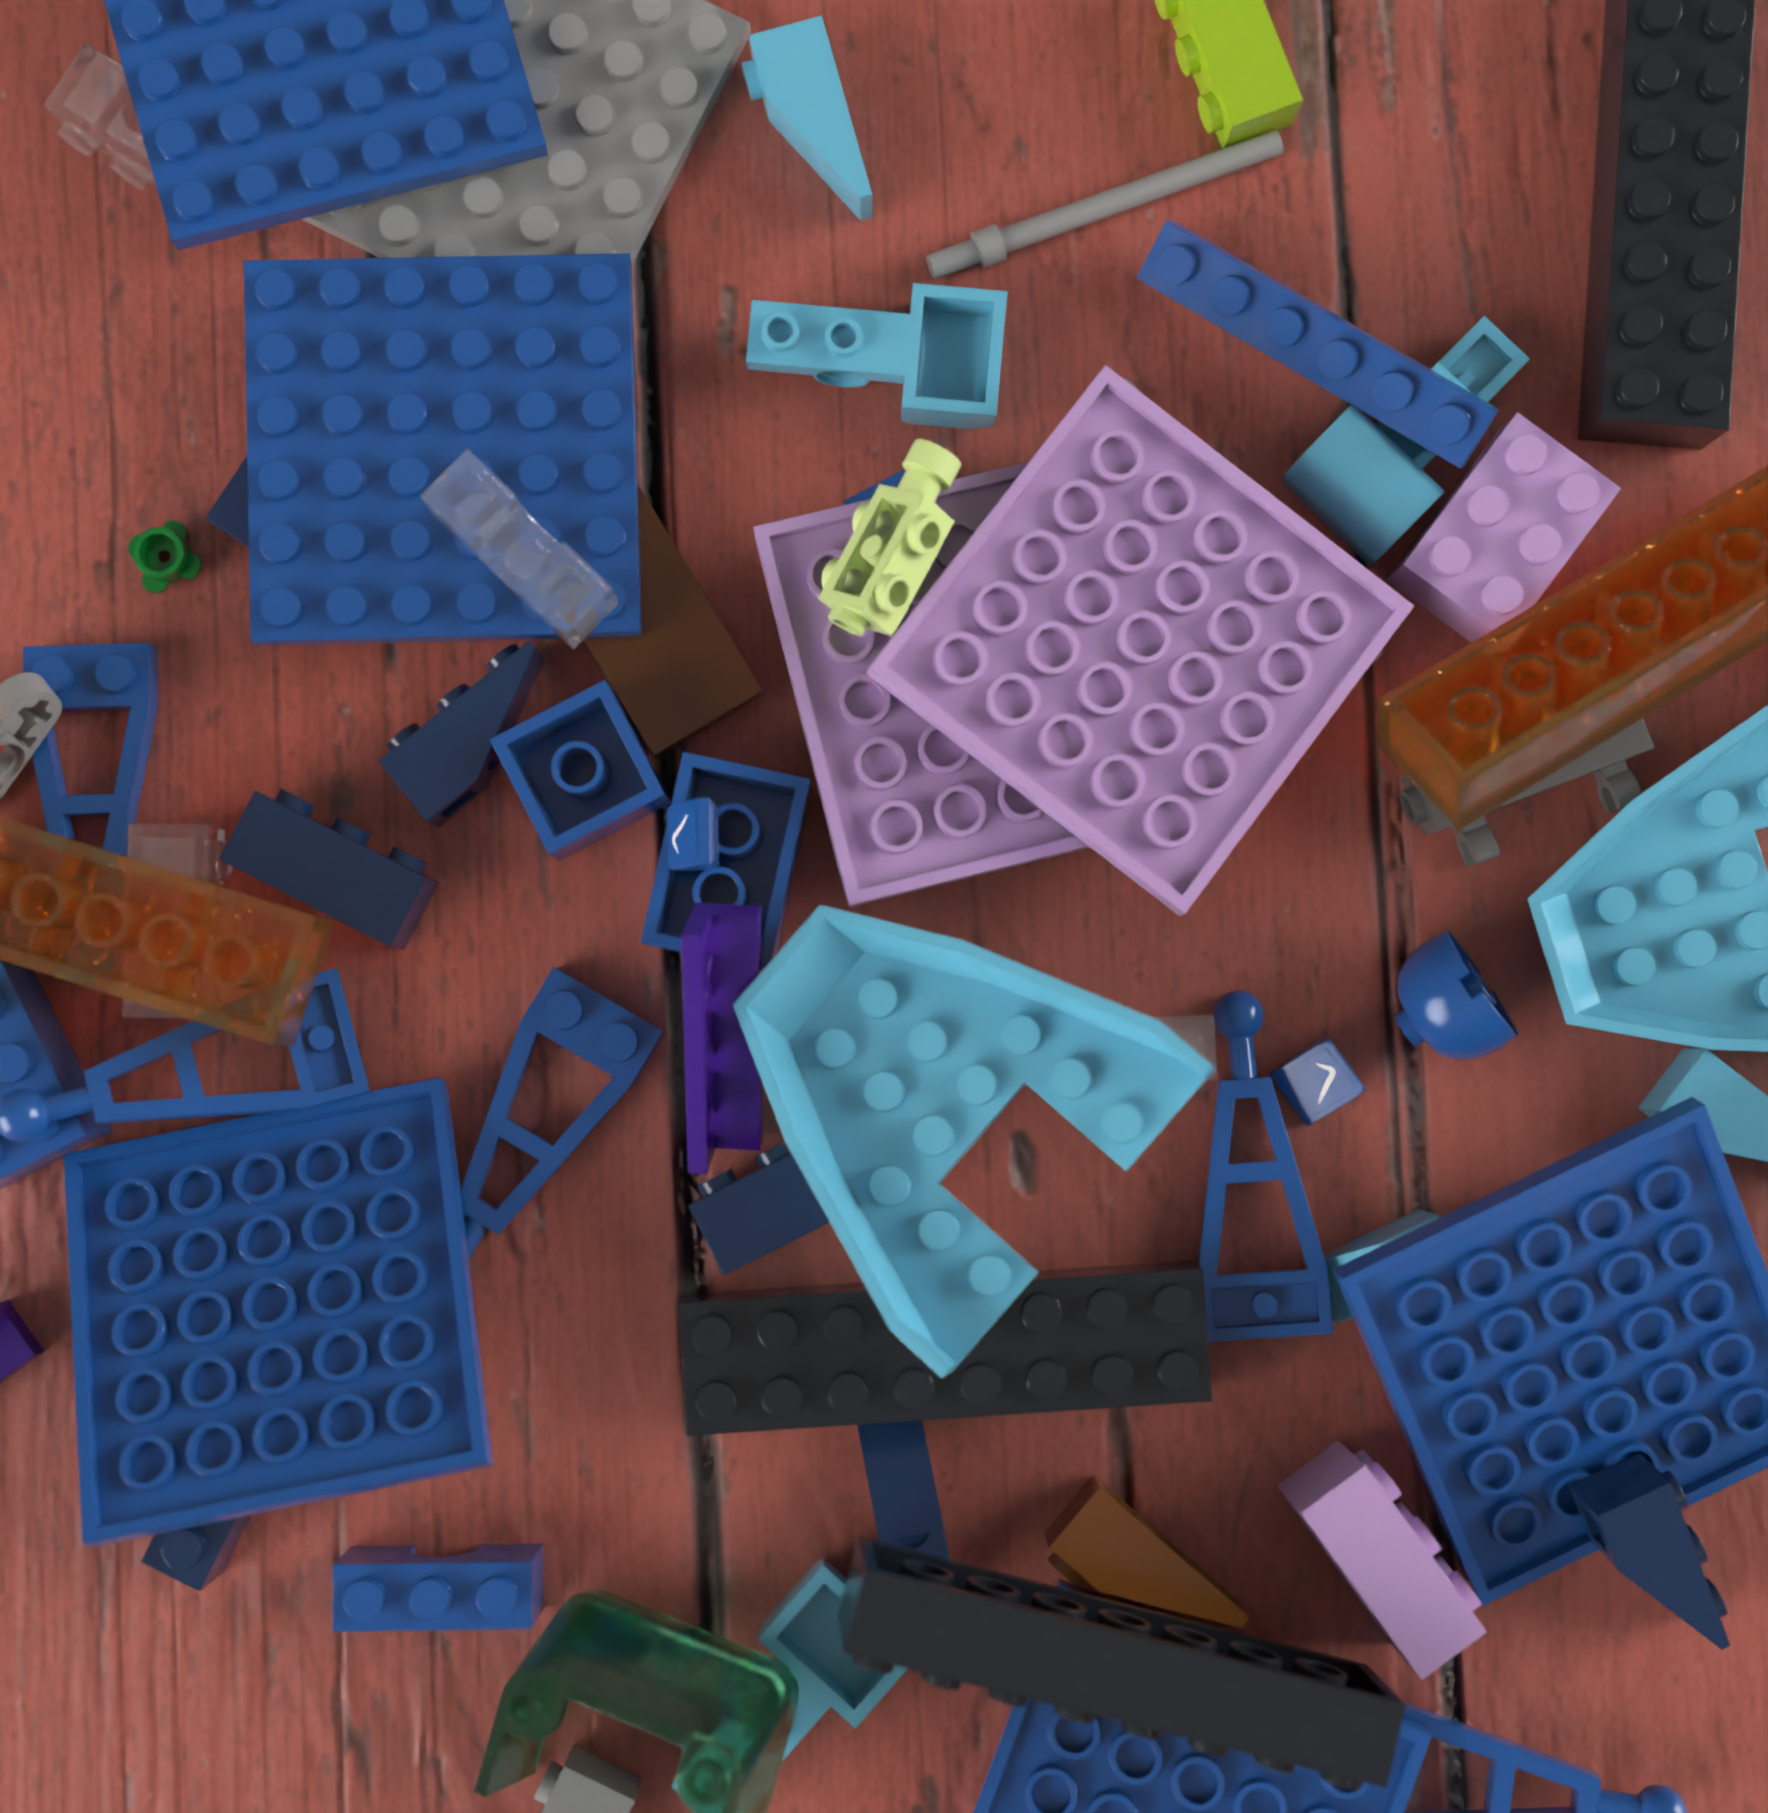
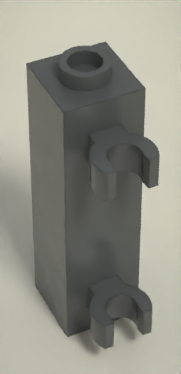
[1400,688,1655,867]

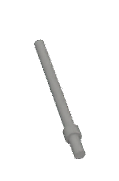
[926,130,1284,279]

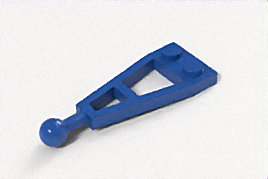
[23,643,158,986]
[460,967,665,1260]
[0,968,370,1142]
[1198,990,1334,1342]
[1403,1701,1688,1813]

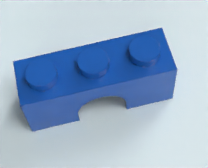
[333,1544,544,1632]

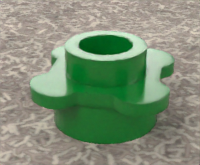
[128,520,202,594]

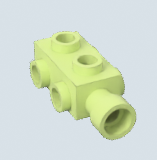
[818,439,961,636]

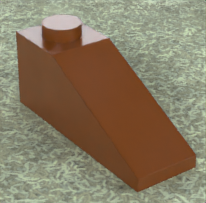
[1044,1475,1250,1628]

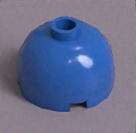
[1394,930,1519,1061]

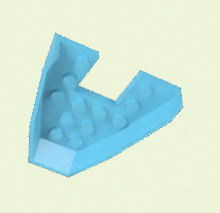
[1527,705,1768,1052]
[732,904,1214,1378]

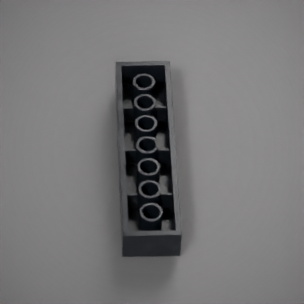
[1577,0,1755,449]
[678,1261,1212,1436]
[838,1536,1406,1790]

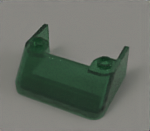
[474,1589,799,1813]

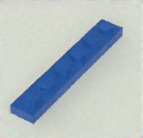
[1137,220,1500,469]

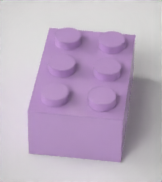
[1386,412,1621,654]
[1277,1441,1487,1680]

